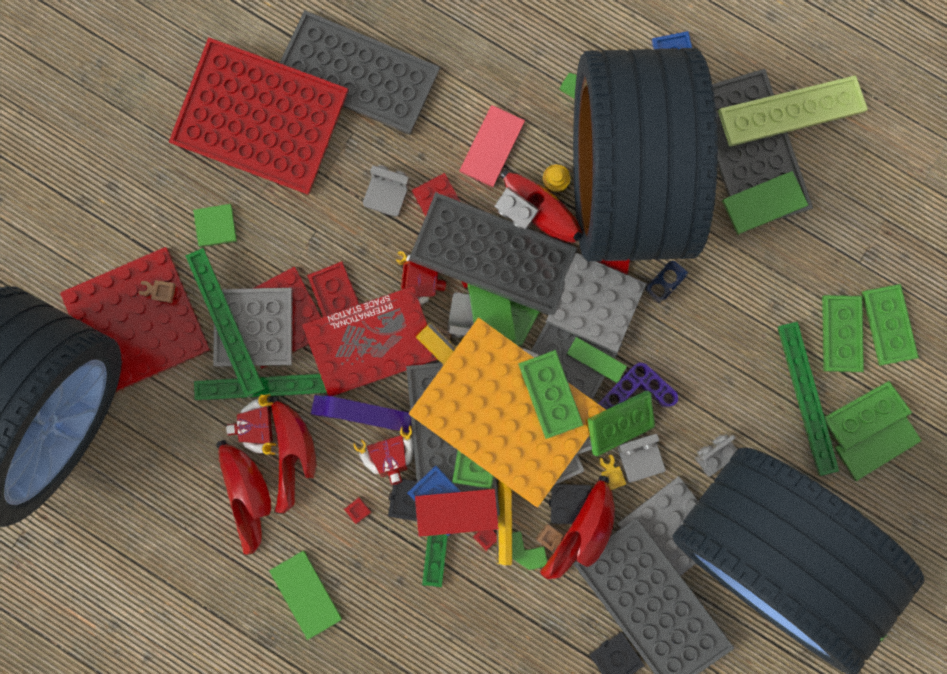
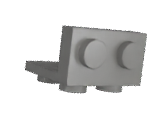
[363,165,410,217]
[494,187,540,229]
[447,292,474,338]

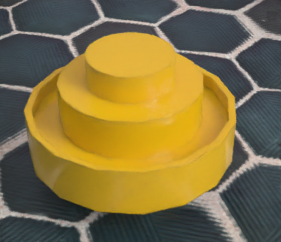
[542,164,570,193]

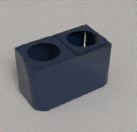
[645,261,688,303]

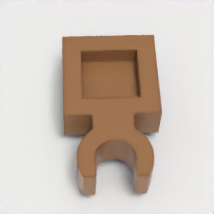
[139,280,176,303]
[535,523,563,551]

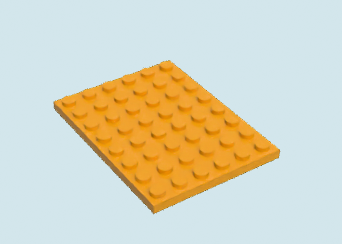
[408,317,606,508]

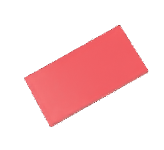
[459,105,525,188]

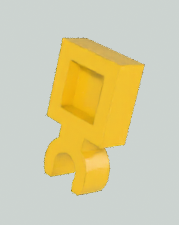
[599,455,626,490]

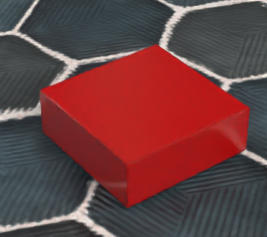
[344,497,371,524]
[473,530,497,551]

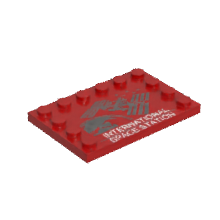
[302,286,437,396]

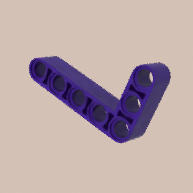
[597,362,678,410]
[311,395,412,433]

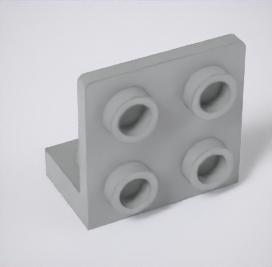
[617,434,666,483]
[695,434,737,477]

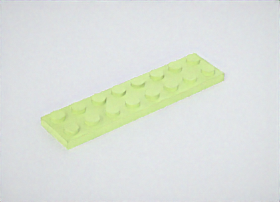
[718,75,868,147]

